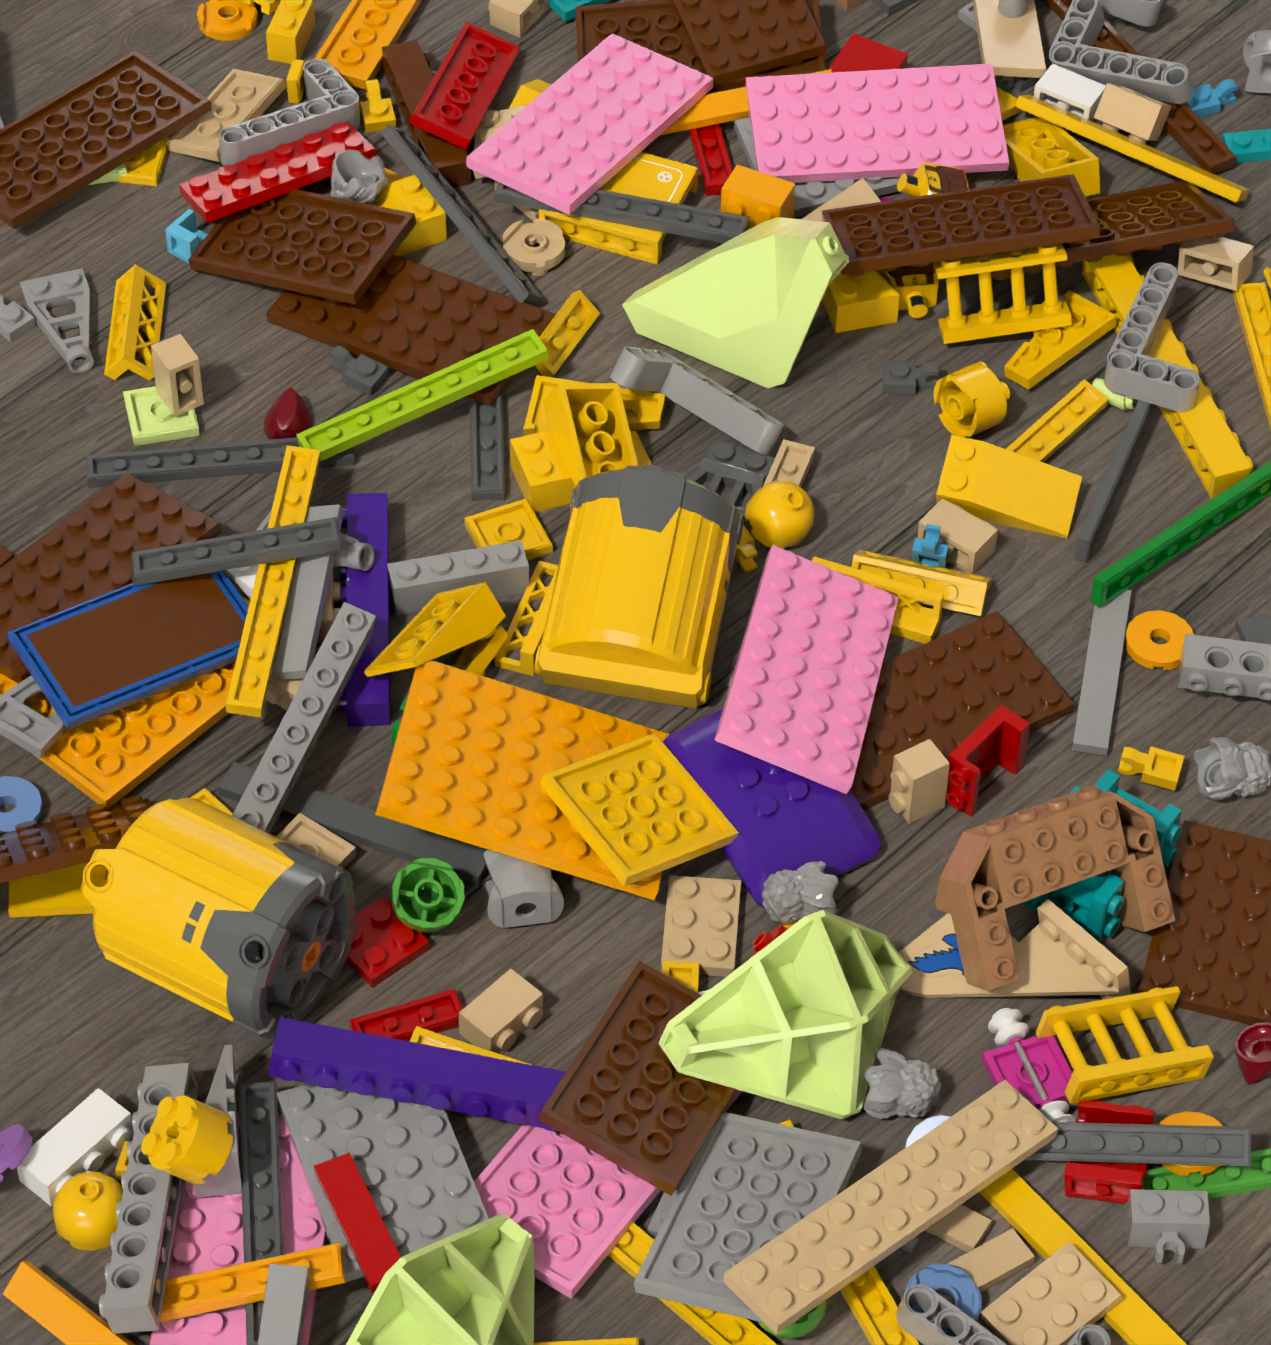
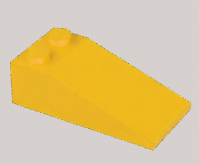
[1003,117,1100,199]
[543,383,638,487]
[510,431,652,512]
[936,435,1082,539]
[364,582,506,677]

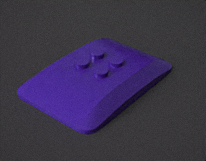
[663,708,880,908]

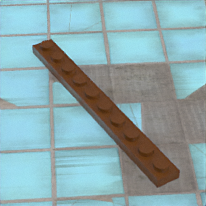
[1044,0,1236,174]

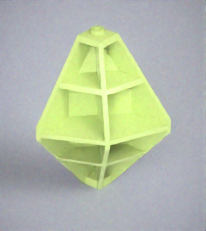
[622,217,849,388]
[658,910,913,1120]
[346,1213,535,1345]

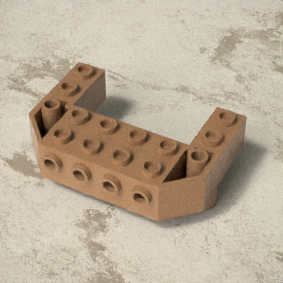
[935,786,1176,991]

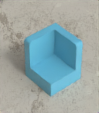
[165,209,208,263]

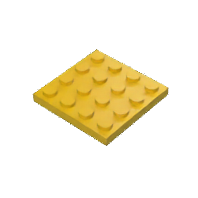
[540,733,739,887]

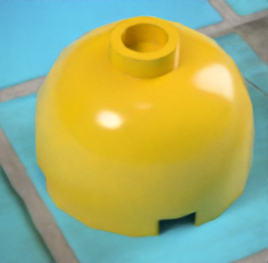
[745,481,815,549]
[53,1171,123,1251]

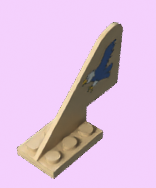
[898,899,1131,999]

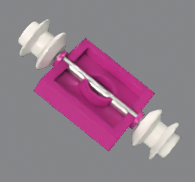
[982,1008,1076,1122]

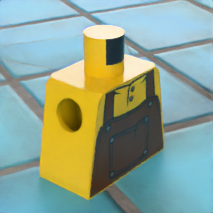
[897,162,969,198]
[876,262,938,318]

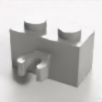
[1126,1189,1210,1263]

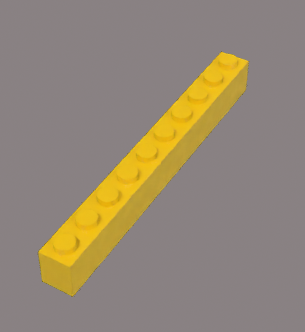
[1082,255,1254,499]

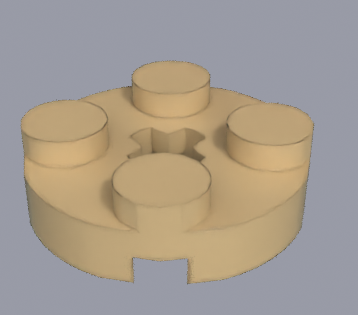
[503,218,565,276]

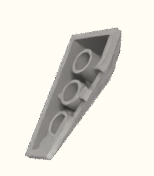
[187,1045,242,1198]

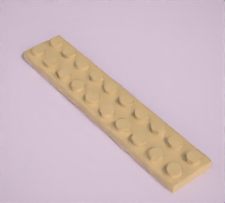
[723,1080,1058,1335]

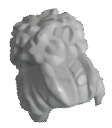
[330,150,388,205]
[1193,737,1271,800]
[761,861,839,925]
[863,1048,942,1119]

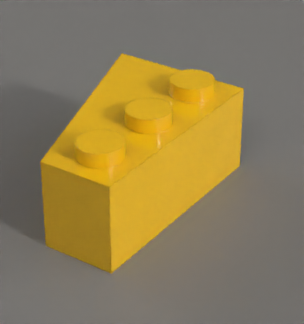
[822,270,900,333]

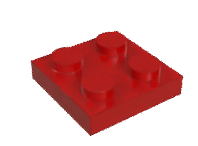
[346,896,430,988]

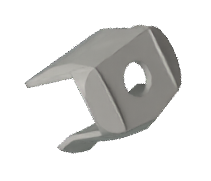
[1243,30,1271,94]
[483,849,564,928]

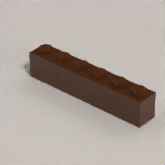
[382,39,472,188]

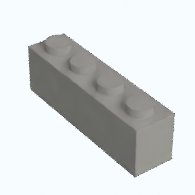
[387,540,529,616]

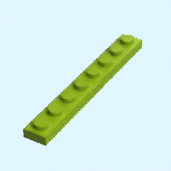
[296,329,549,462]

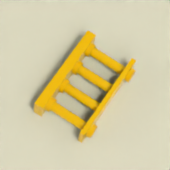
[933,243,1072,344]
[1036,986,1214,1104]

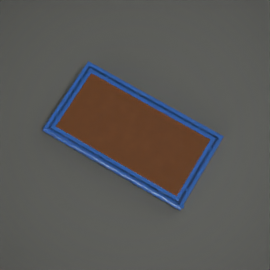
[7,571,249,730]

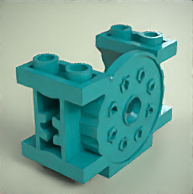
[1024,769,1182,943]

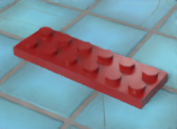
[409,21,521,150]
[179,121,376,223]

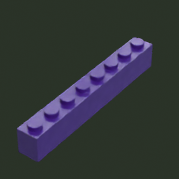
[340,493,390,726]
[268,1017,566,1131]

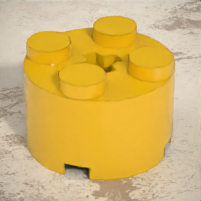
[933,361,1010,437]
[141,1095,233,1185]

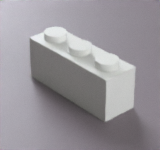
[17,1088,134,1207]

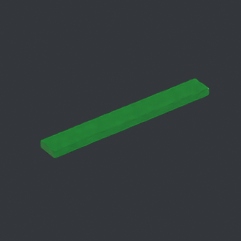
[1090,461,1271,608]

